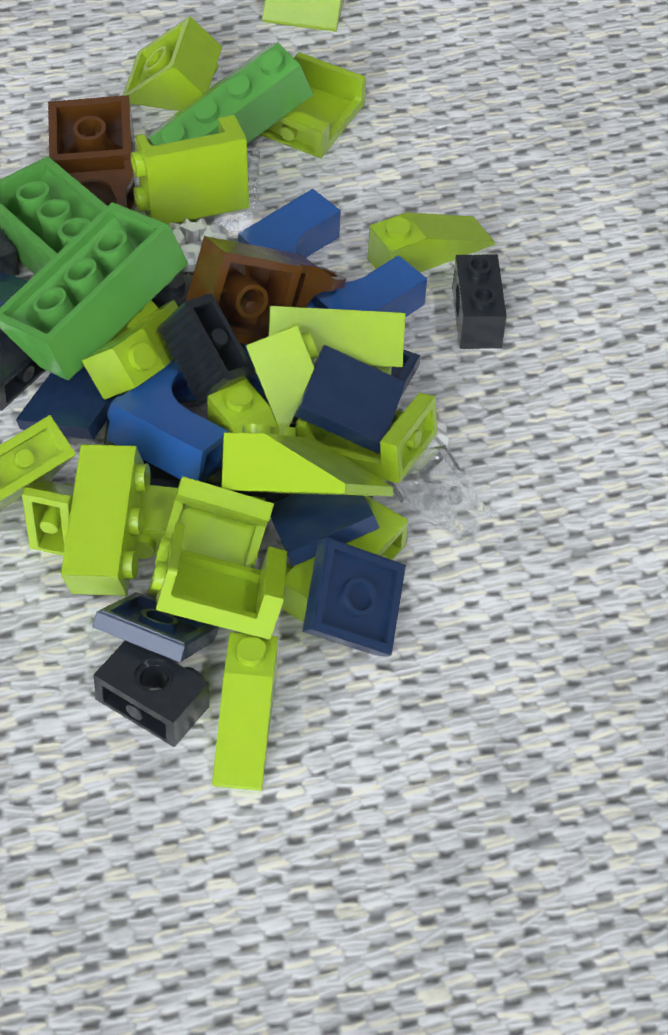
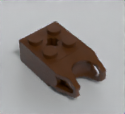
[48,95,137,211]
[186,236,346,345]

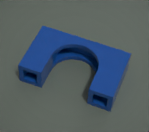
[238,189,427,317]
[107,343,269,482]

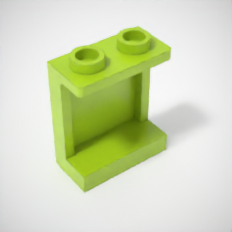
[260,52,366,159]
[131,115,249,224]
[295,392,438,484]
[0,415,76,511]
[147,476,274,602]
[150,523,287,640]

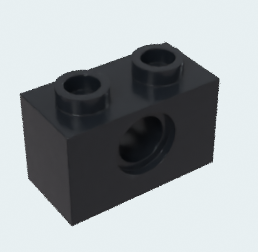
[452,254,507,349]
[93,641,209,747]

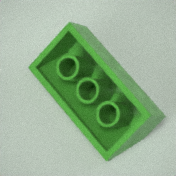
[146,42,313,146]
[0,156,107,274]
[0,202,188,381]

